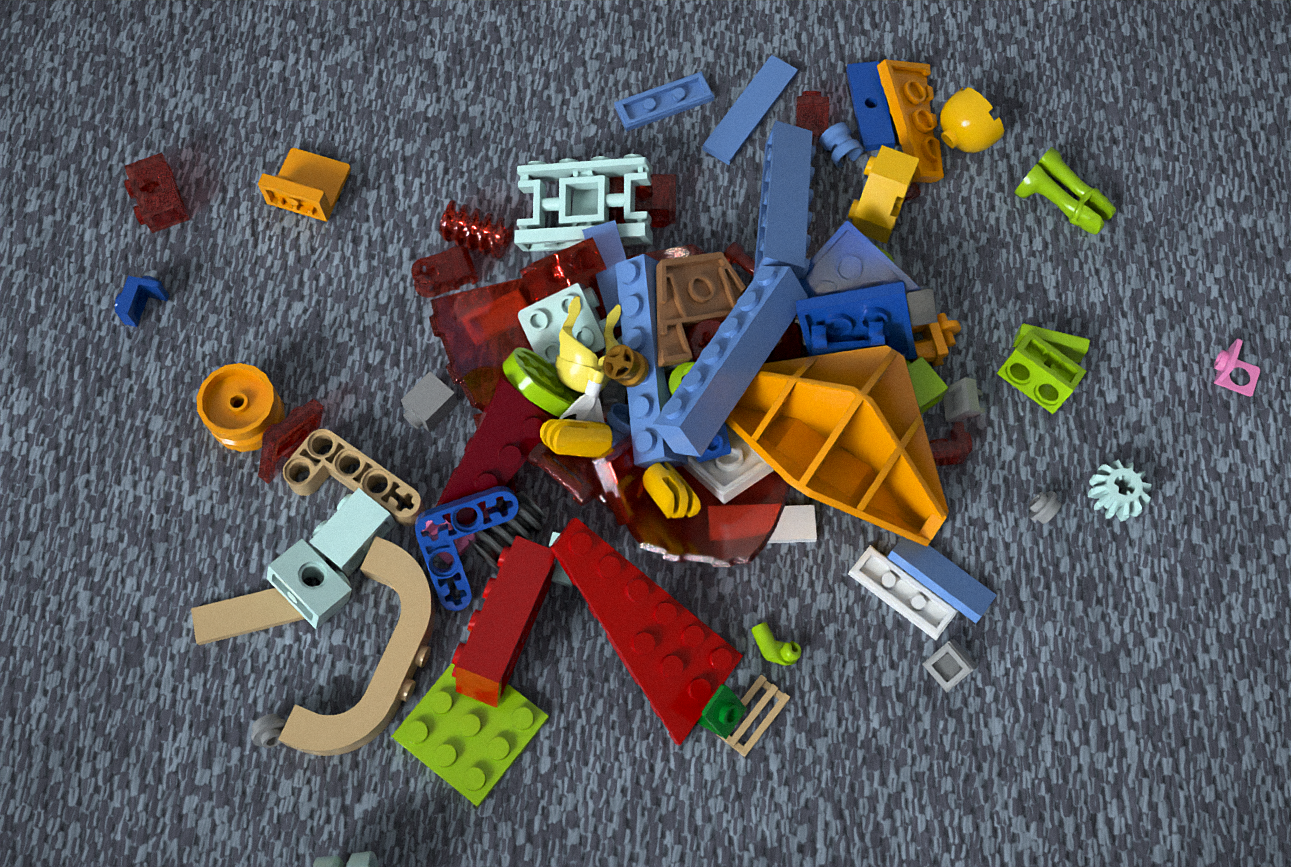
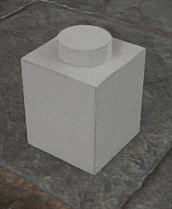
[401,372,458,433]

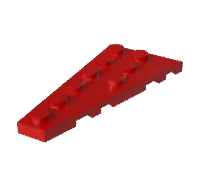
[550,517,743,746]

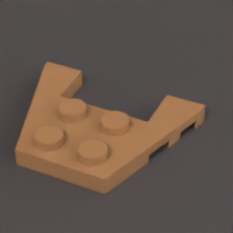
[656,252,782,367]

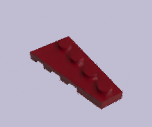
[436,377,552,525]

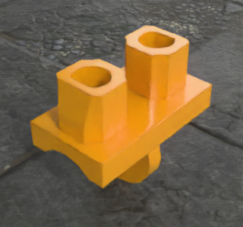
[912,313,961,367]

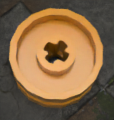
[196,363,285,452]

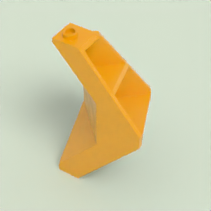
[725,345,949,547]

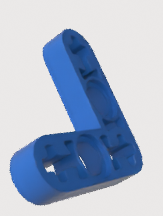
[415,486,519,611]

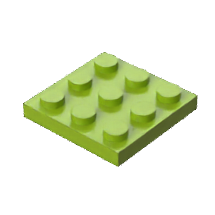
[391,663,549,808]

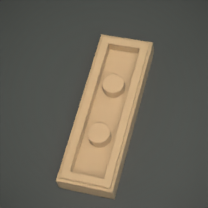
[191,588,305,645]

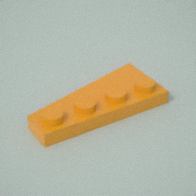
[877,59,944,183]

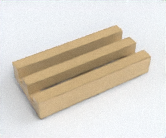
[716,675,791,757]

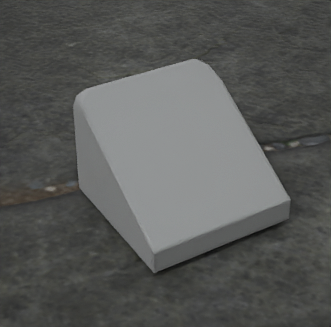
[922,638,978,693]

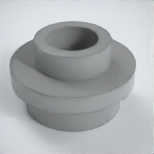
[1028,491,1062,524]
[251,714,287,748]

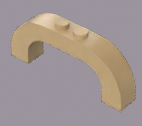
[278,536,436,756]

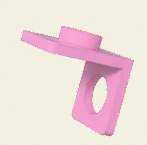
[1214,338,1260,397]

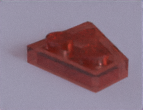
[258,398,324,484]
[593,435,647,526]

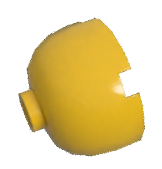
[940,87,1004,153]

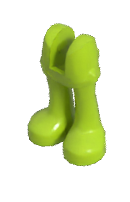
[1014,147,1116,235]

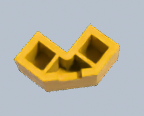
[848,145,920,244]

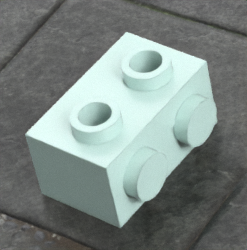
[309,488,396,577]

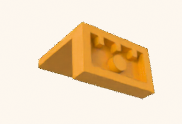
[258,148,351,222]

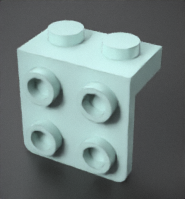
[518,283,614,368]

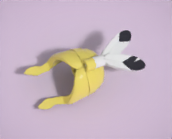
[555,296,621,423]

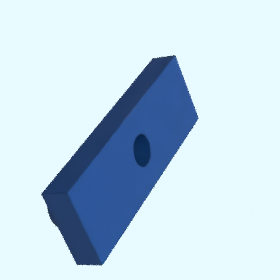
[846,61,895,152]

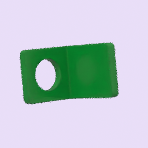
[697,684,747,739]

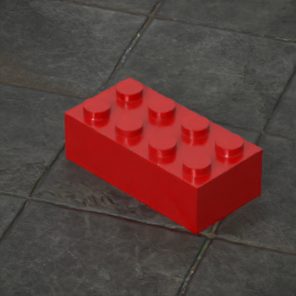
[452,535,556,708]

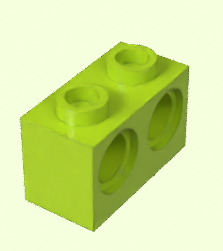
[996,330,1087,414]

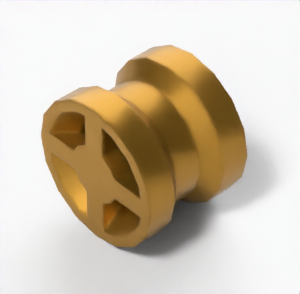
[603,345,649,387]

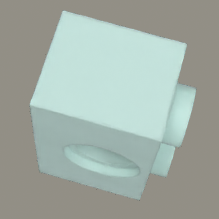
[267,539,352,629]

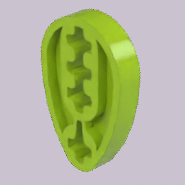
[503,347,583,418]

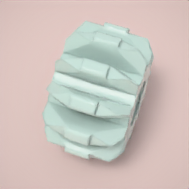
[1088,459,1152,522]

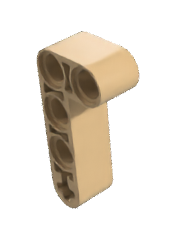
[283,429,425,526]

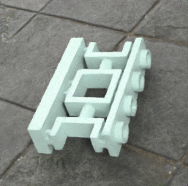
[514,154,653,251]

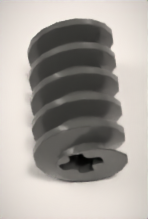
[468,491,546,570]

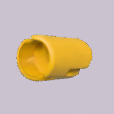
[540,419,613,458]
[643,462,701,518]

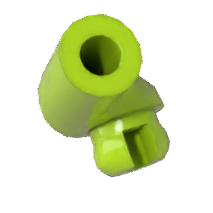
[751,622,802,666]

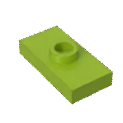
[1013,323,1090,363]

